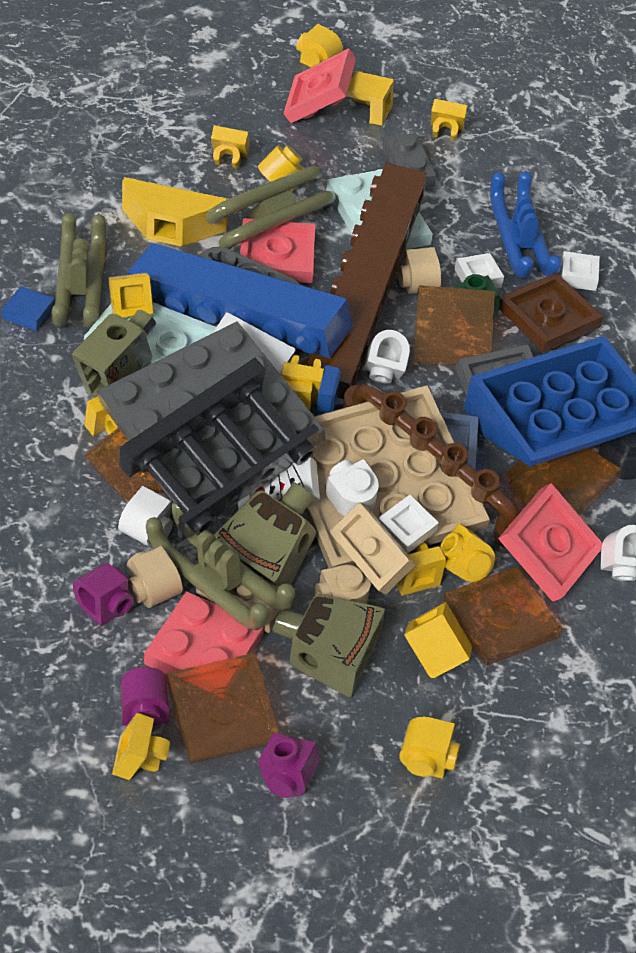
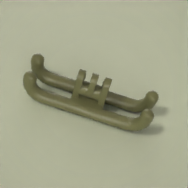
[205,165,335,249]
[52,213,106,329]
[145,503,295,630]

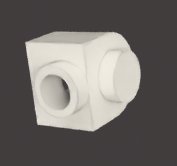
[361,330,410,383]
[326,459,379,516]
[118,486,173,547]
[601,525,636,581]

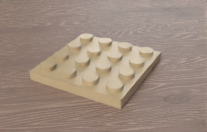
[305,385,490,568]

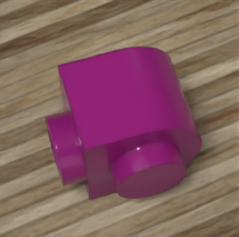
[73,563,134,626]
[120,667,169,727]
[258,732,320,798]

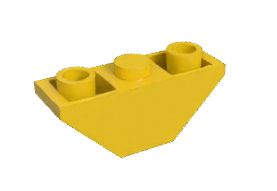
[122,177,229,247]

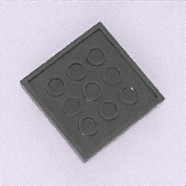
[97,321,325,504]

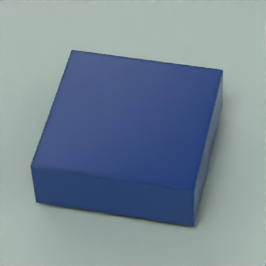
[2,286,55,331]
[316,365,341,416]

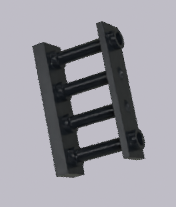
[119,357,319,541]

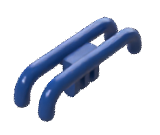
[490,171,562,280]

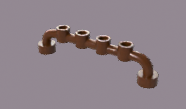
[343,384,519,548]

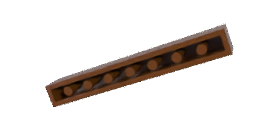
[301,163,427,399]

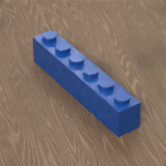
[127,243,353,358]

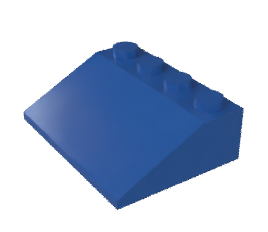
[463,336,636,467]

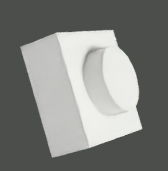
[560,251,600,291]
[455,253,504,289]
[378,495,439,554]

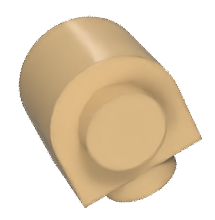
[398,247,441,294]
[126,546,183,608]
[315,565,371,604]

